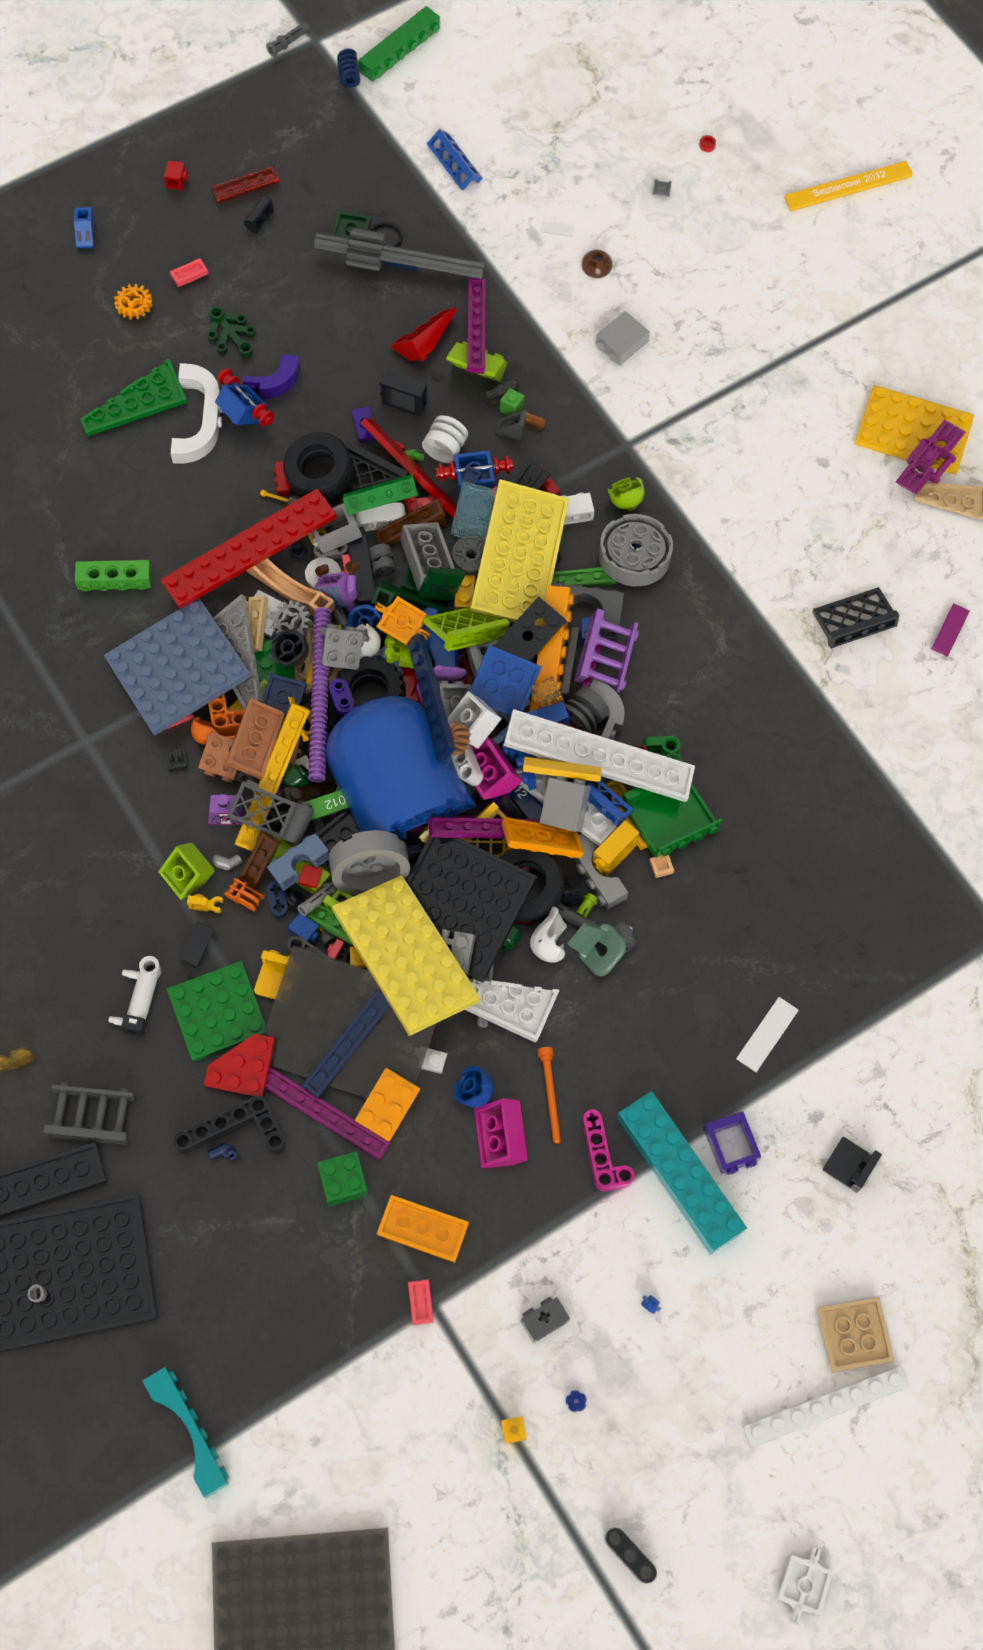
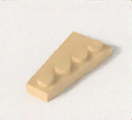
[914,482,983,520]

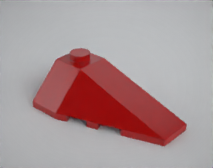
[390,307,457,362]

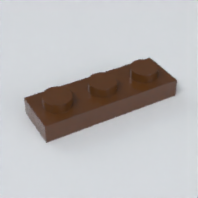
[239,831,281,890]

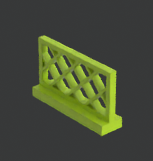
[423,607,510,651]

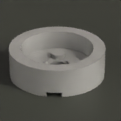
[599,514,673,586]
[329,830,410,895]

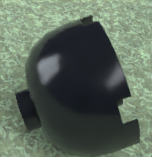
[270,629,309,668]

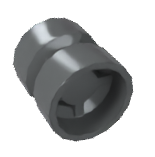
[368,544,396,578]

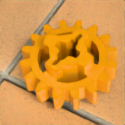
[114,284,153,320]

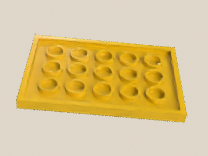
[854,385,974,475]

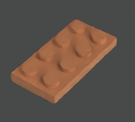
[225,698,285,780]

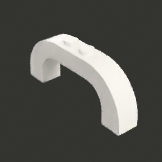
[171,363,223,463]

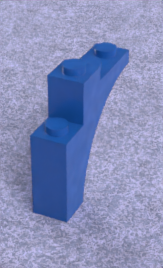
[421,608,459,668]
[501,702,569,791]

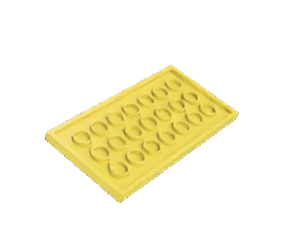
[470,479,569,627]
[332,875,481,1036]

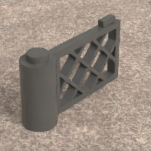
[227,780,314,846]

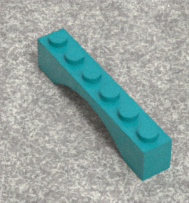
[142,1367,230,1498]

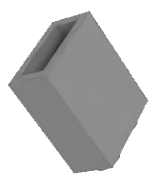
[595,311,650,366]
[540,776,591,832]

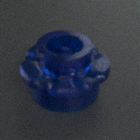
[566,1390,587,1412]

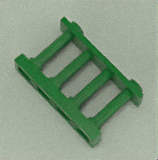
[343,474,418,515]

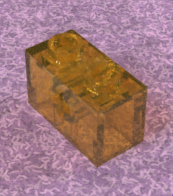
[531,676,565,709]

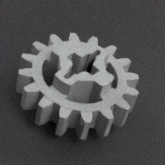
[271,600,312,636]

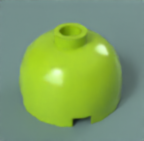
[608,477,645,511]

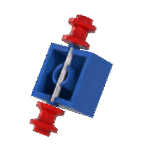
[215,368,275,427]
[435,450,513,497]

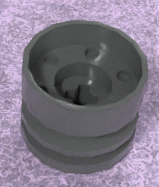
[565,686,610,733]

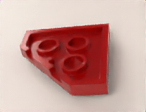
[204,1034,276,1097]

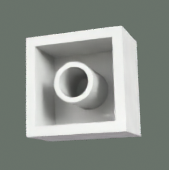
[447,691,502,748]

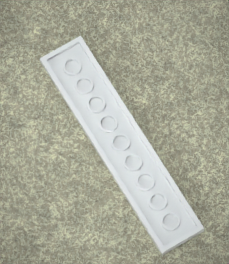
[503,709,695,802]

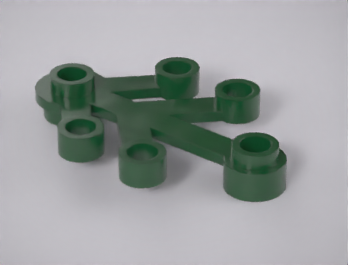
[207,306,256,358]

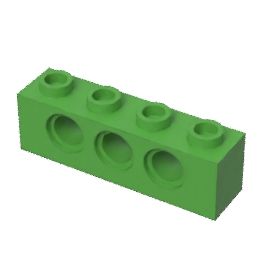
[75,560,152,591]

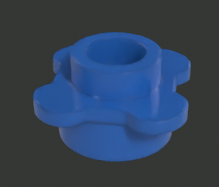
[641,1295,661,1314]

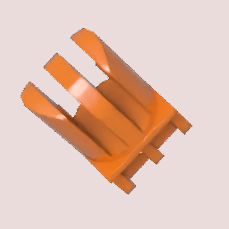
[224,878,265,912]

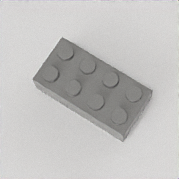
[401,522,455,592]

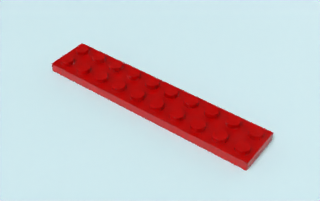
[160,489,337,609]

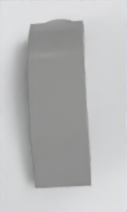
[589,679,625,740]

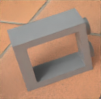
[310,503,362,554]

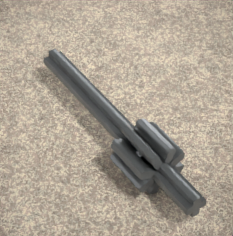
[314,228,485,279]

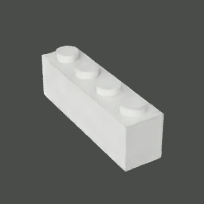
[562,493,594,525]

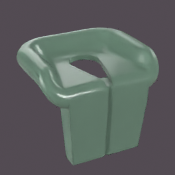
[567,922,626,976]

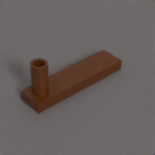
[374,499,448,545]

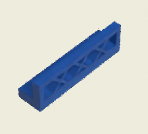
[427,129,483,190]
[567,778,634,827]

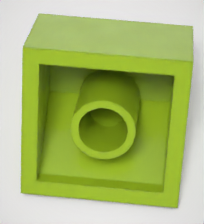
[158,842,215,900]

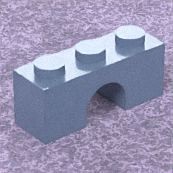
[267,833,330,891]

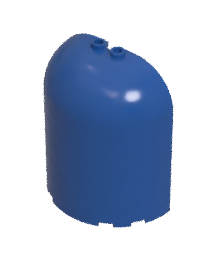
[326,696,476,840]

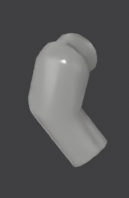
[212,854,242,871]

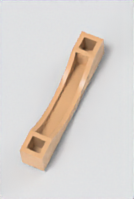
[246,558,335,617]

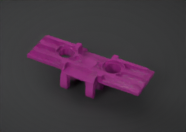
[896,420,966,495]

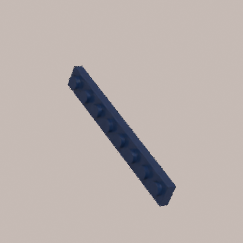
[408,634,456,761]

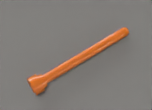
[537,1047,561,1144]

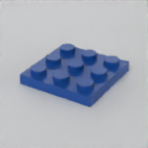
[469,645,542,716]

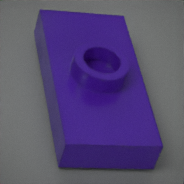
[352,407,375,442]

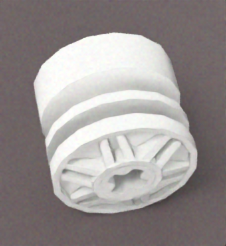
[422,415,468,463]

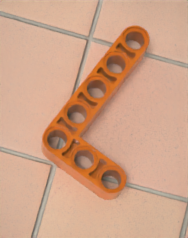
[208,694,245,737]

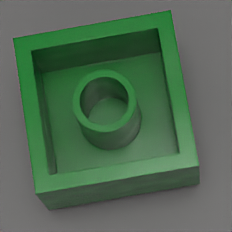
[317,1151,368,1207]

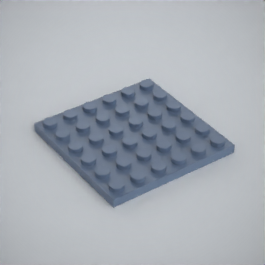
[104,598,252,736]

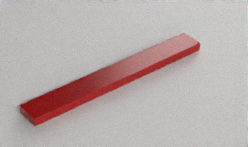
[361,418,458,520]

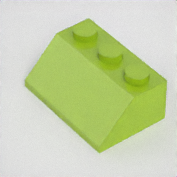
[446,341,507,382]

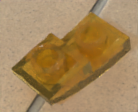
[0,1048,35,1071]

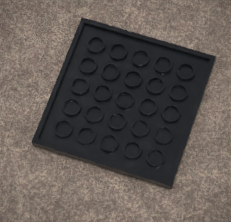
[406,837,538,983]

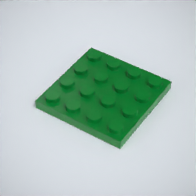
[167,961,269,1062]

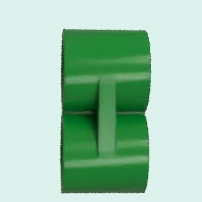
[642,736,682,762]

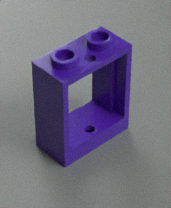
[703,1111,762,1175]

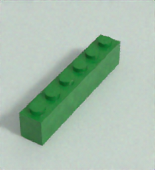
[358,6,440,82]

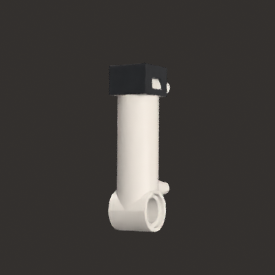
[108,956,162,1037]

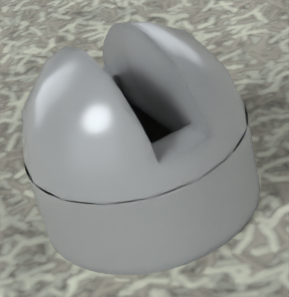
[28,1285,47,1303]

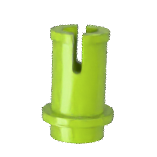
[576,893,598,918]

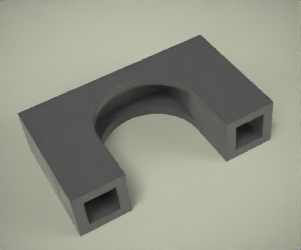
[551,582,624,640]

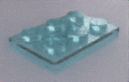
[450,481,497,541]

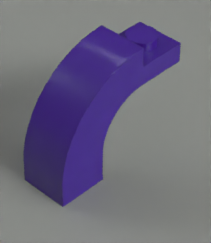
[243,355,300,399]

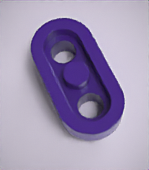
[329,678,354,715]

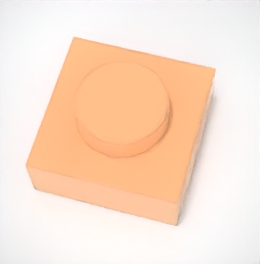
[649,855,674,878]

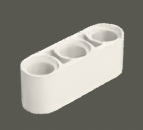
[353,503,406,532]
[450,744,483,786]

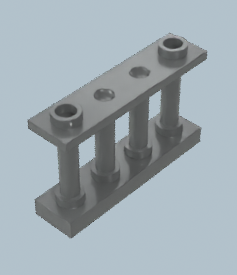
[43,1082,136,1145]

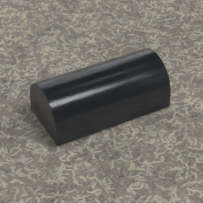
[244,197,274,234]

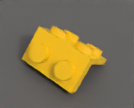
[254,950,303,1003]

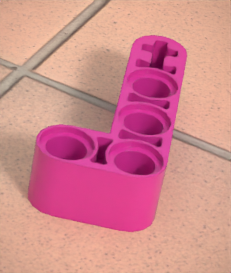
[582,1109,634,1192]

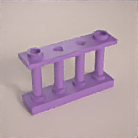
[574,609,639,694]

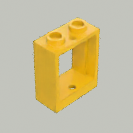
[592,820,640,877]

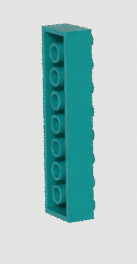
[617,1091,747,1255]

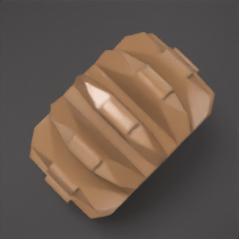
[449,722,471,756]

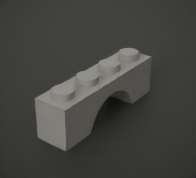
[570,833,628,910]

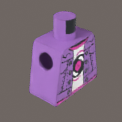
[208,794,246,825]

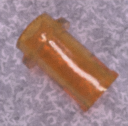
[526,412,547,430]

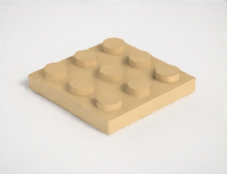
[817,1297,895,1373]

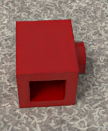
[164,161,188,190]

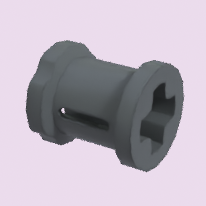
[653,179,672,196]

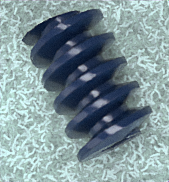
[337,48,360,88]

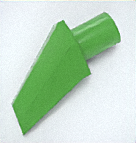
[404,449,424,461]

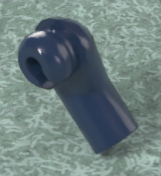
[207,1143,238,1160]

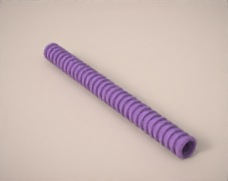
[308,607,331,782]

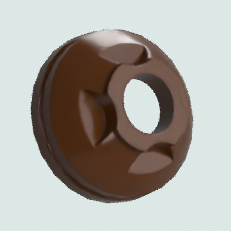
[582,250,612,278]

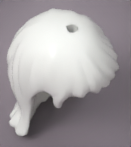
[530,907,567,963]

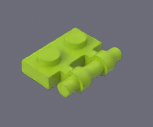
[385,635,414,668]

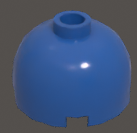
[347,604,383,635]
[454,1066,494,1108]

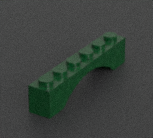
[371,581,475,629]

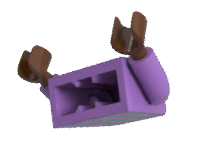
[313,561,360,613]

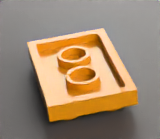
[355,1067,421,1142]

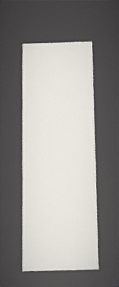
[736,997,799,1072]

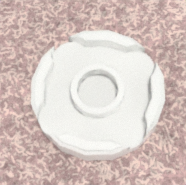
[305,557,341,588]

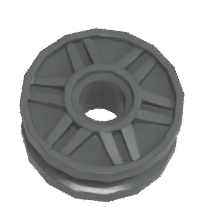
[451,536,485,577]

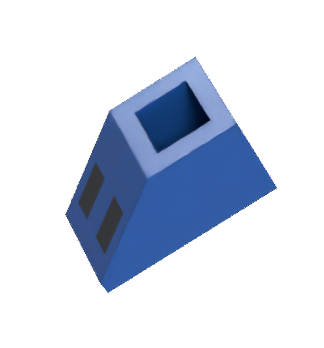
[74,207,95,248]

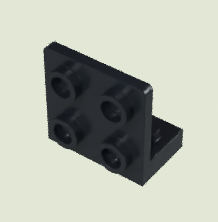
[822,1137,882,1193]

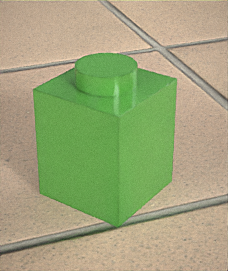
[500,388,525,416]

